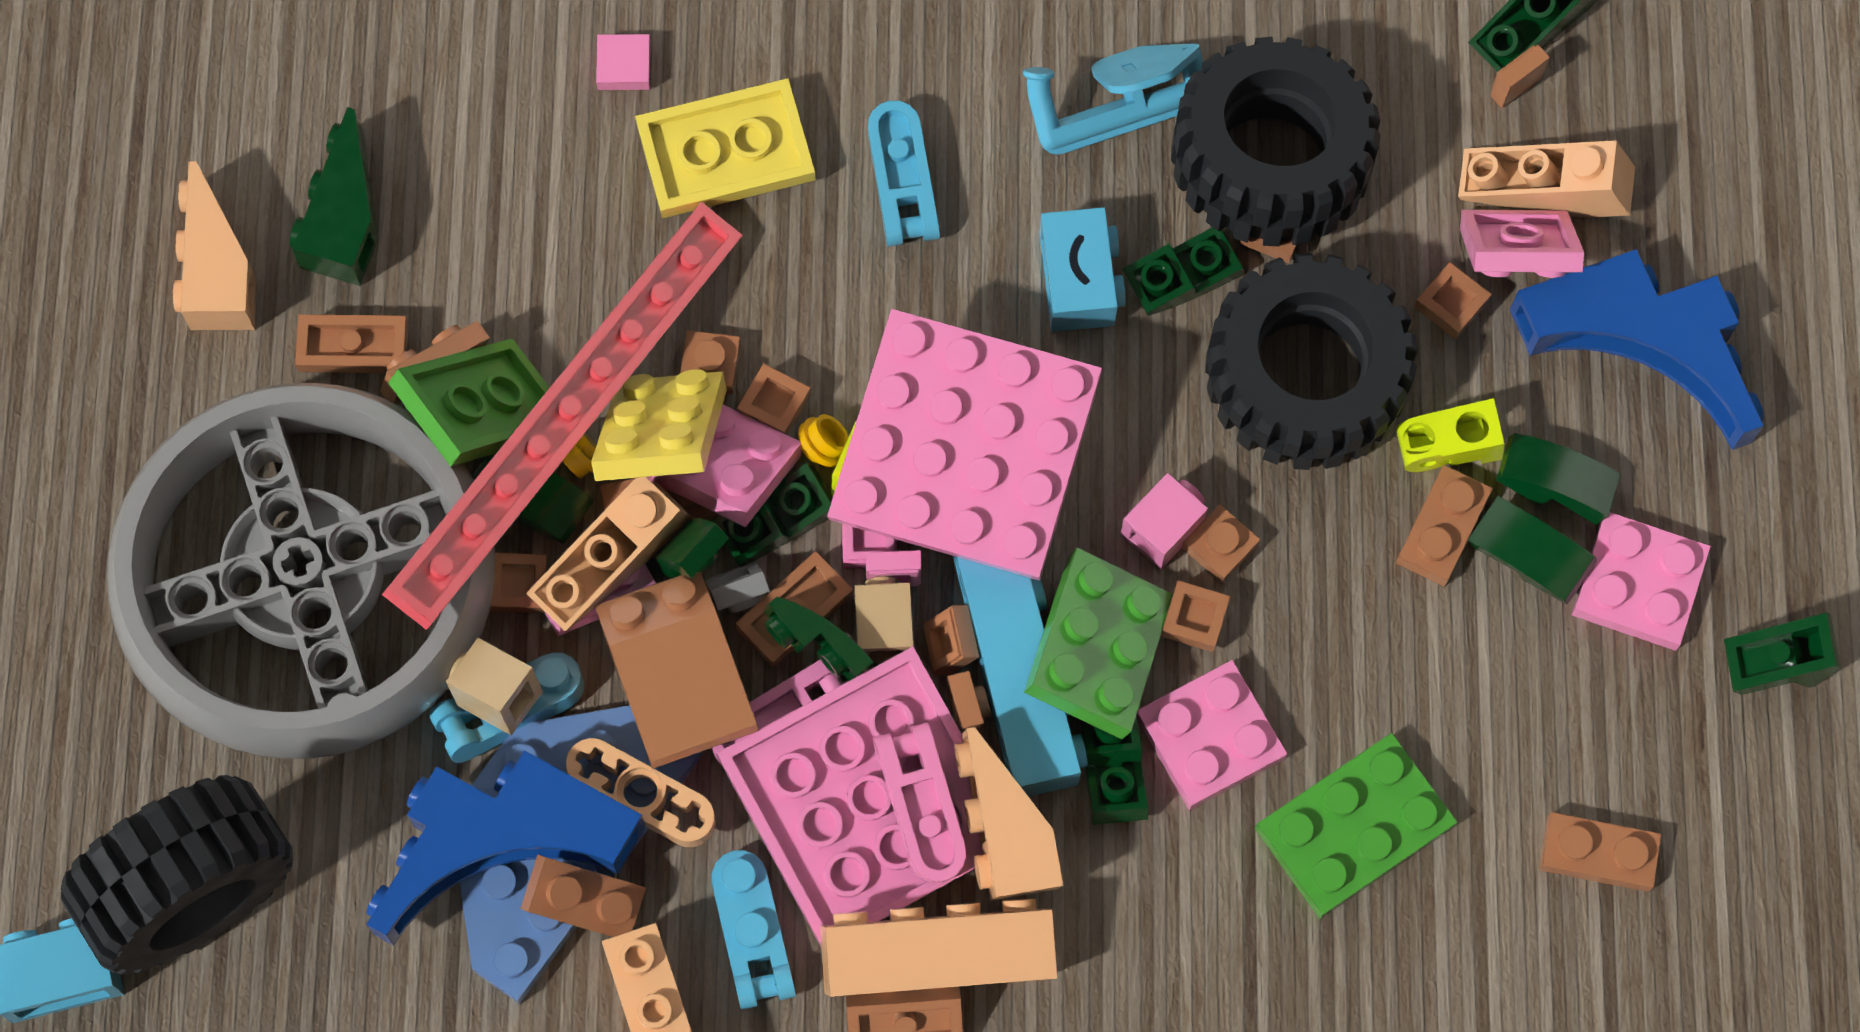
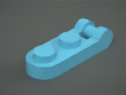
[868,100,940,247]
[429,652,585,763]
[712,850,796,1010]

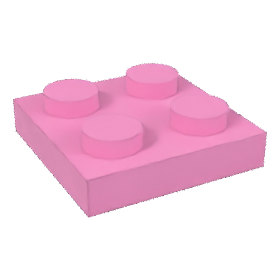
[1460,210,1584,278]
[652,405,802,527]
[1571,512,1711,651]
[1136,660,1288,811]

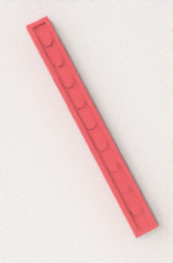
[382,202,743,630]

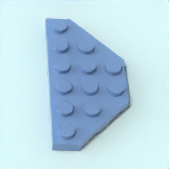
[460,705,706,1004]

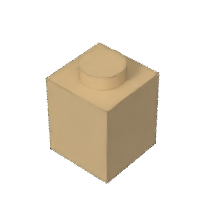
[854,576,913,663]
[446,638,543,736]

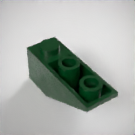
[1468,0,1598,72]
[289,107,378,286]

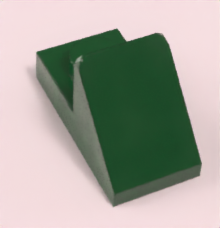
[1724,612,1841,695]

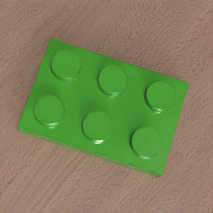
[388,338,550,467]
[1024,547,1173,739]
[1255,733,1458,919]

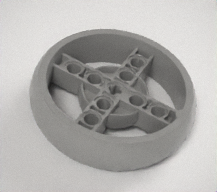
[107,383,495,759]

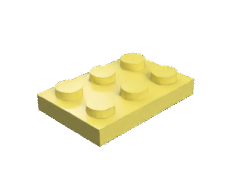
[635,78,816,219]
[591,369,727,481]

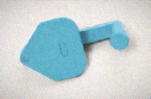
[1023,43,1203,155]

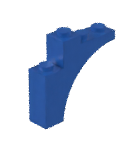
[1509,249,1764,450]
[366,750,646,946]

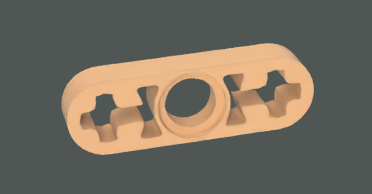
[566,738,716,847]

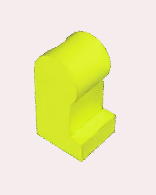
[1396,398,1505,472]

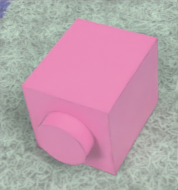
[1120,473,1208,570]

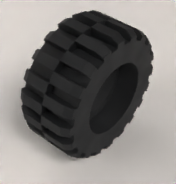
[1171,37,1381,247]
[1205,253,1418,470]
[61,775,293,975]

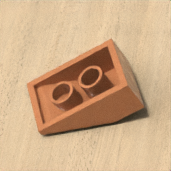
[594,572,759,769]

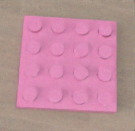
[827,309,1102,581]
[716,647,983,946]

